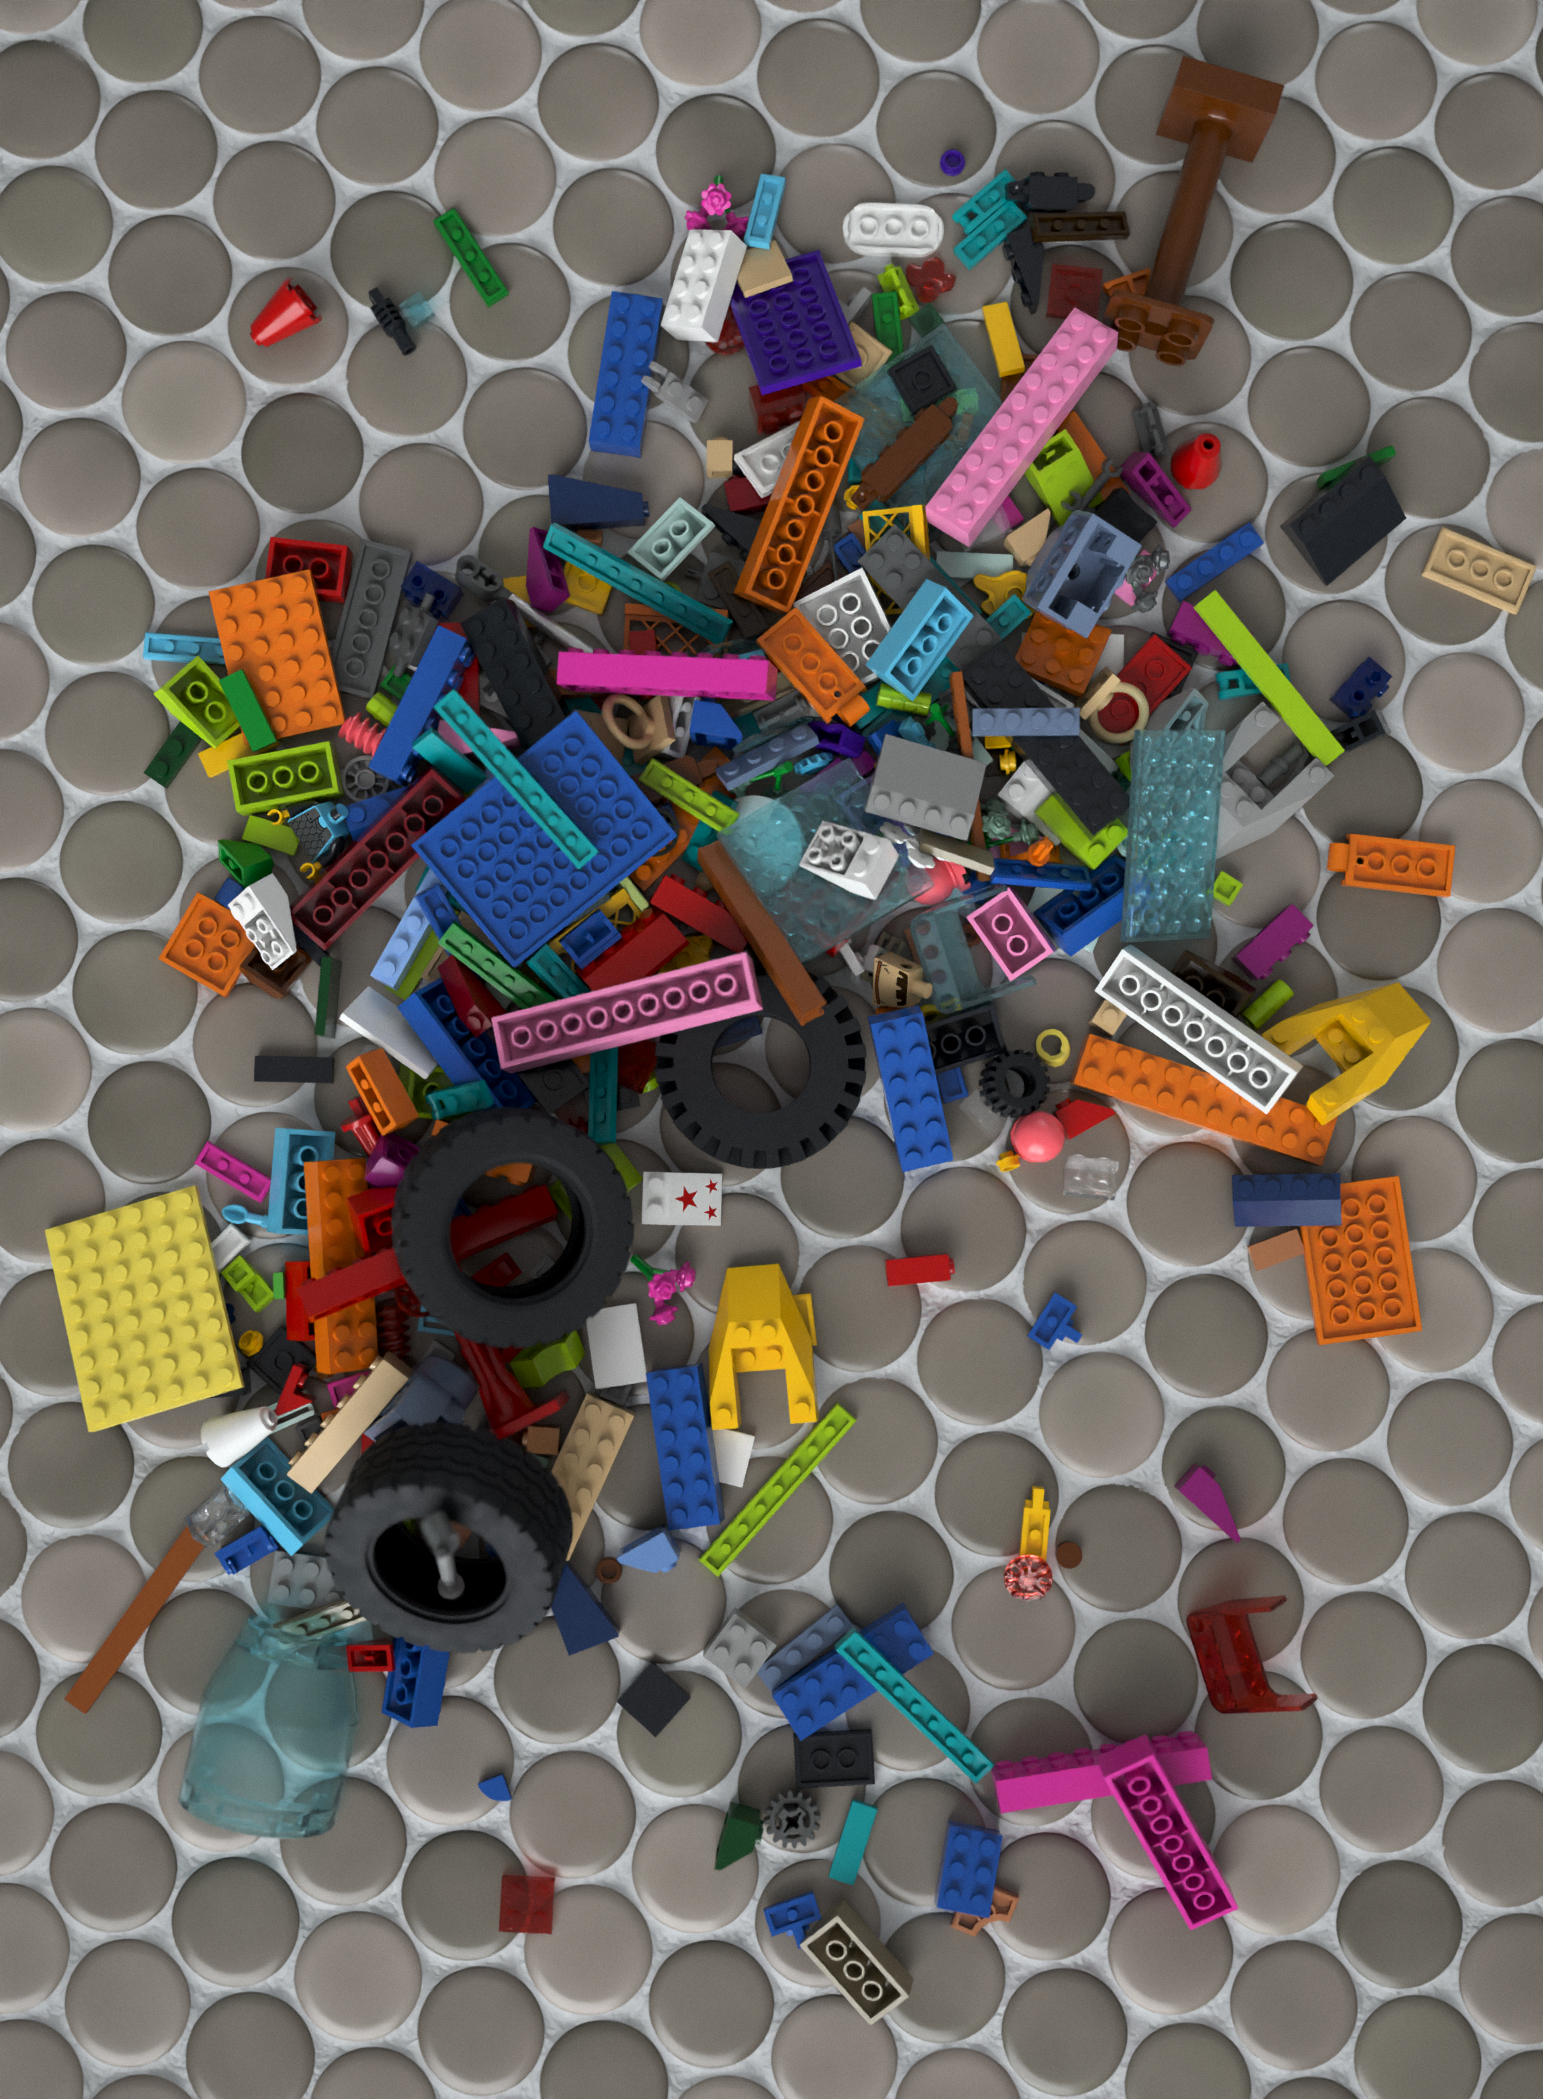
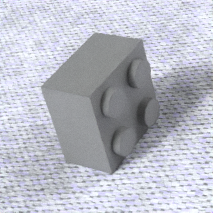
[703,1607,777,1688]

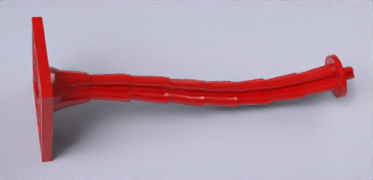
[340,1095,570,1439]

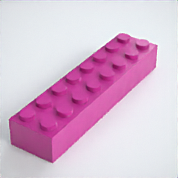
[557,648,778,701]
[991,1731,1212,1813]
[1097,1734,1239,1930]

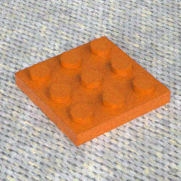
[1015,611,1112,698]
[158,892,256,998]

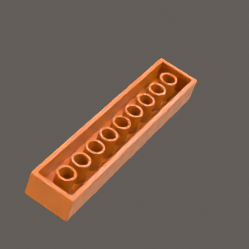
[1069,1034,1338,1166]

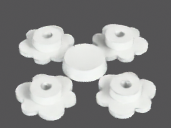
[880,822,950,868]

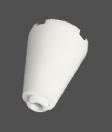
[201,1406,277,1467]

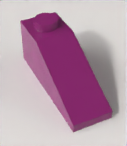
[1119,451,1192,528]
[526,527,570,613]
[1174,1463,1241,1544]

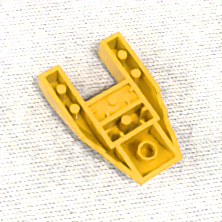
[1261,982,1431,1126]
[709,1263,819,1430]

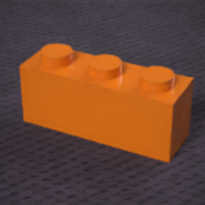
[346,1048,420,1136]

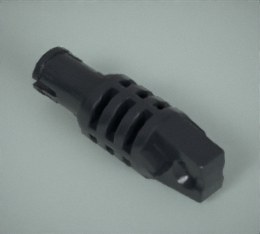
[368,287,417,356]

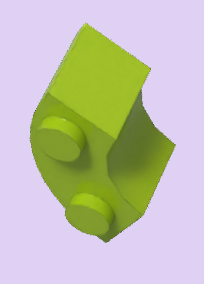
[510,1330,585,1389]

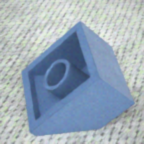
[617,1523,681,1573]

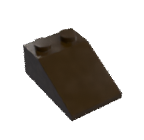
[1171,950,1257,1019]

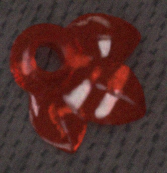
[906,257,956,303]

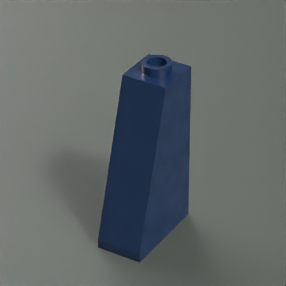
[548,474,649,531]
[551,1560,620,1656]

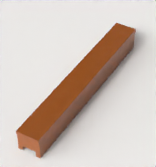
[697,839,826,1026]

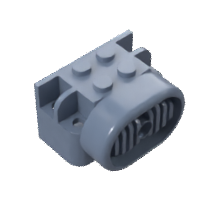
[1023,510,1142,638]
[364,1356,477,1441]

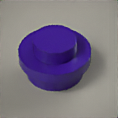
[940,149,965,176]

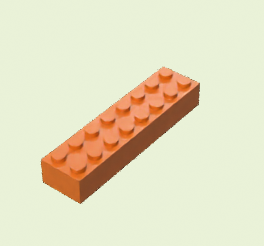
[734,396,865,614]
[304,1158,378,1374]

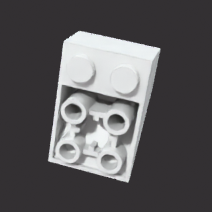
[799,821,899,900]
[228,873,297,970]

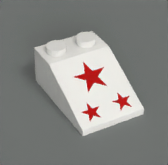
[642,1172,722,1226]

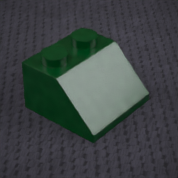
[714,1801,764,1871]

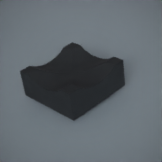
[1095,487,1157,543]

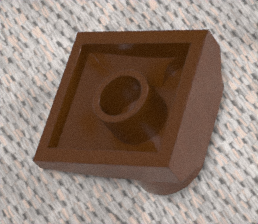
[239,946,313,999]

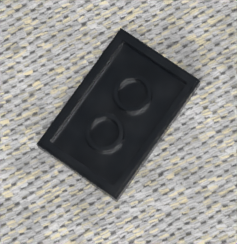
[793,1729,875,1789]

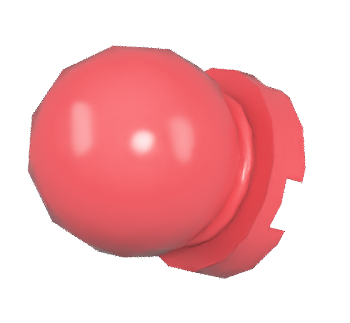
[904,855,971,905]
[1010,1111,1065,1163]

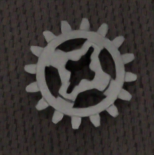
[764,1788,821,1849]

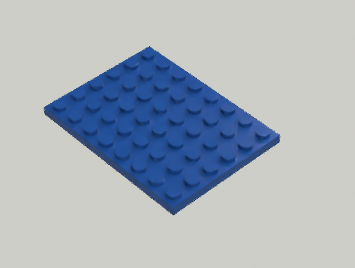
[411,710,677,968]

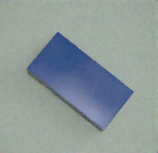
[936,1067,969,1104]

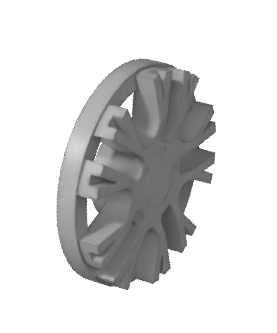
[341,755,390,802]

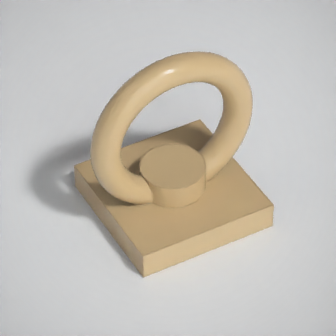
[1073,666,1149,744]
[602,694,676,765]

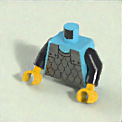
[267,799,349,880]

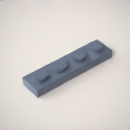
[973,708,1080,737]
[715,722,819,791]
[757,1604,853,1691]

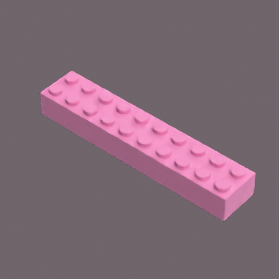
[925,308,1118,547]
[491,952,763,1074]

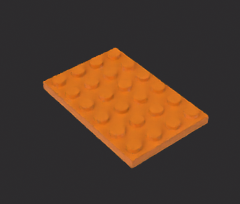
[208,569,346,746]
[1299,1176,1422,1345]

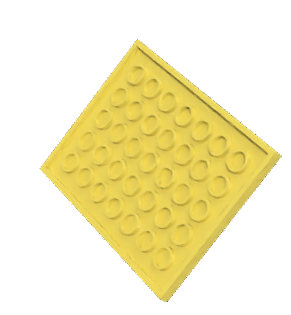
[45,1185,245,1432]

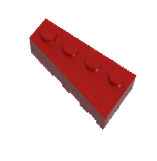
[649,873,748,954]

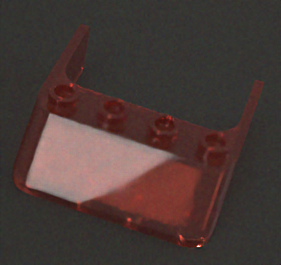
[1186,1595,1318,1714]

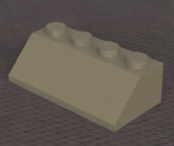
[800,1899,914,2026]

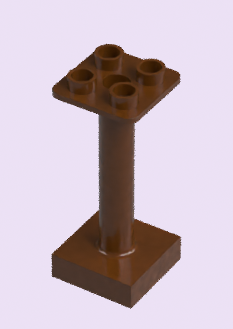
[1101,56,1285,366]

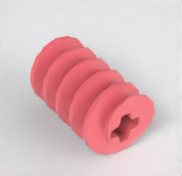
[338,712,387,758]

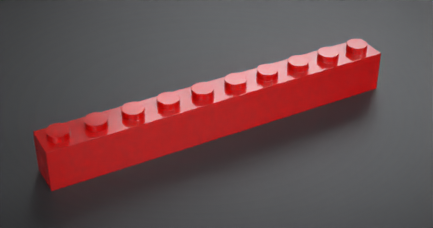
[296,1185,558,1323]

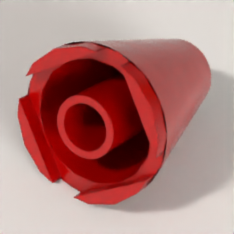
[249,277,322,347]
[1171,433,1222,490]

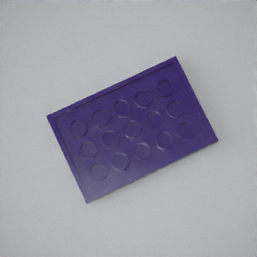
[729,250,862,395]

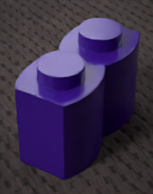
[808,721,865,758]

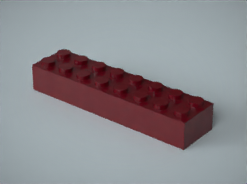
[289,764,469,951]

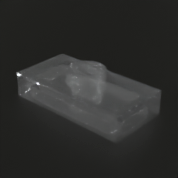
[958,1088,1013,1143]

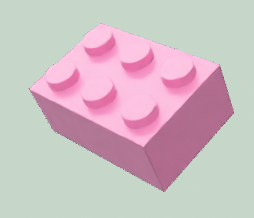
[966,886,1057,981]

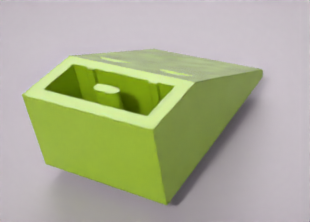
[1024,429,1104,527]

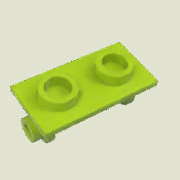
[877,264,920,321]

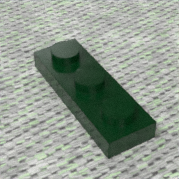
[144,721,202,789]

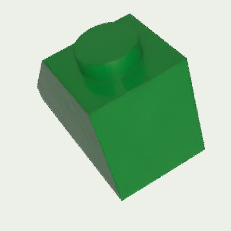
[218,839,274,888]

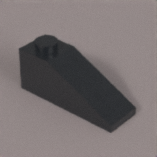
[1304,709,1391,761]

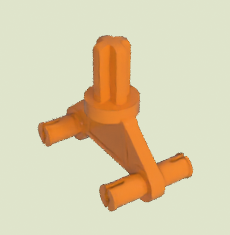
[999,837,1063,867]

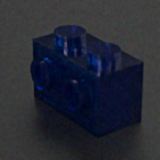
[400,561,464,620]
[1329,656,1393,719]

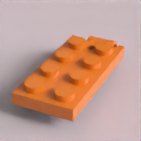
[756,607,870,727]
[1327,834,1455,898]

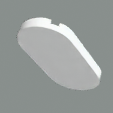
[843,202,944,258]

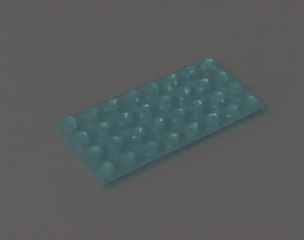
[1121,730,1225,943]

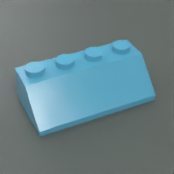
[866,579,974,701]
[267,1127,336,1235]
[221,1436,334,1556]

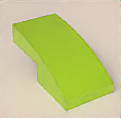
[242,815,299,856]
[221,1255,275,1313]

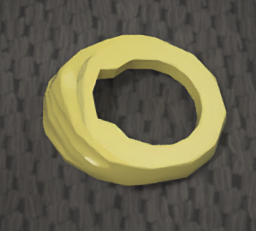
[1035,1029,1070,1067]

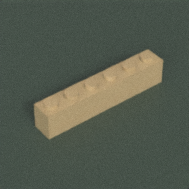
[286,1351,413,1494]

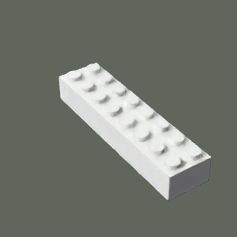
[1095,944,1303,1114]

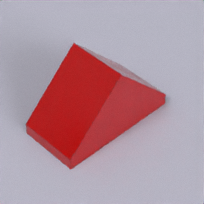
[346,1637,395,1672]

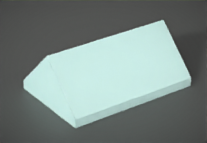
[627,497,715,582]

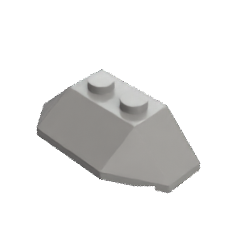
[1130,687,1209,785]

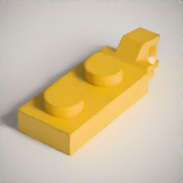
[1019,1486,1051,1562]

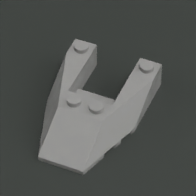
[1164,701,1334,867]

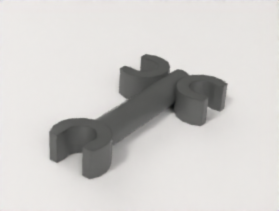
[1060,458,1123,514]

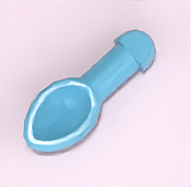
[222,1204,268,1228]

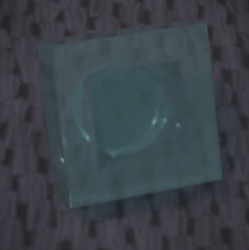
[398,291,435,330]

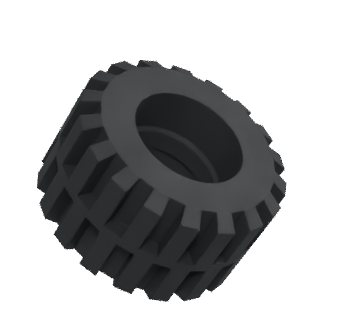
[979,1049,1051,1118]

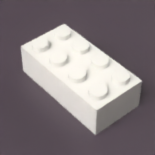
[660,229,747,342]

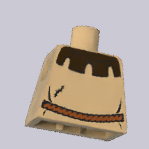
[872,952,933,1008]

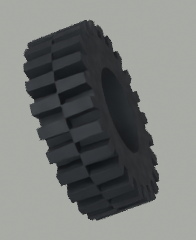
[655,958,866,1169]

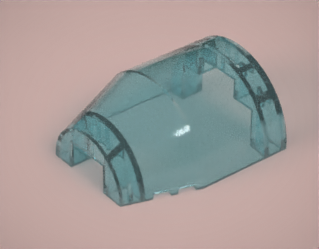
[178,1614,359,1839]

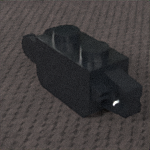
[1005,172,1096,213]

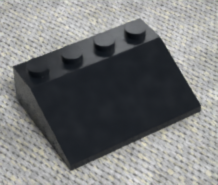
[1280,456,1406,586]

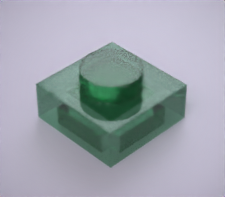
[909,302,945,341]

